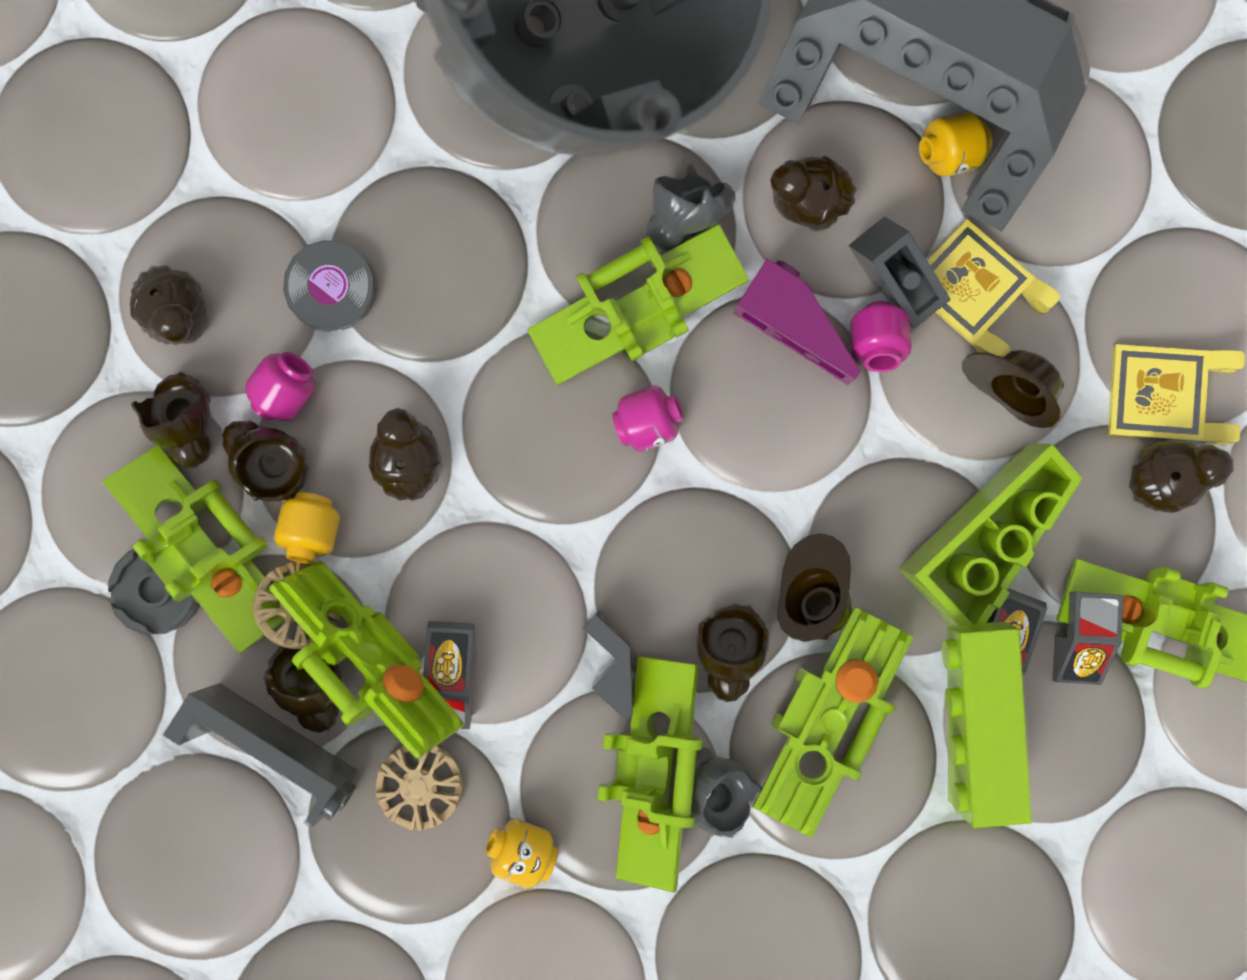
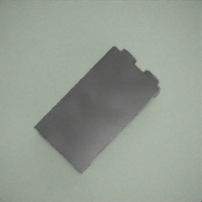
[163,683,358,828]

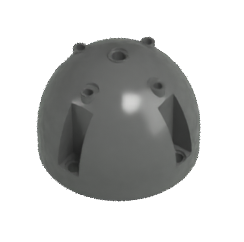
[414,0,771,156]

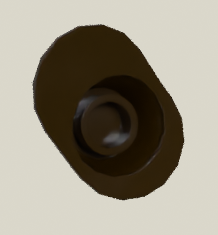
[962,350,1064,428]
[777,533,852,642]

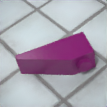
[733,259,860,385]

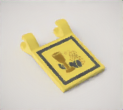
[928,219,1060,357]
[1107,344,1245,445]

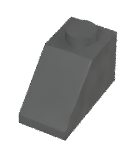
[848,216,951,328]

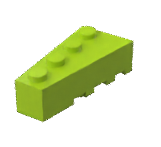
[898,443,1083,626]
[942,622,1032,828]

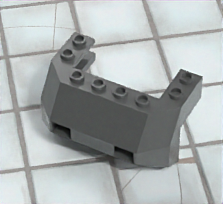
[758,0,1090,232]

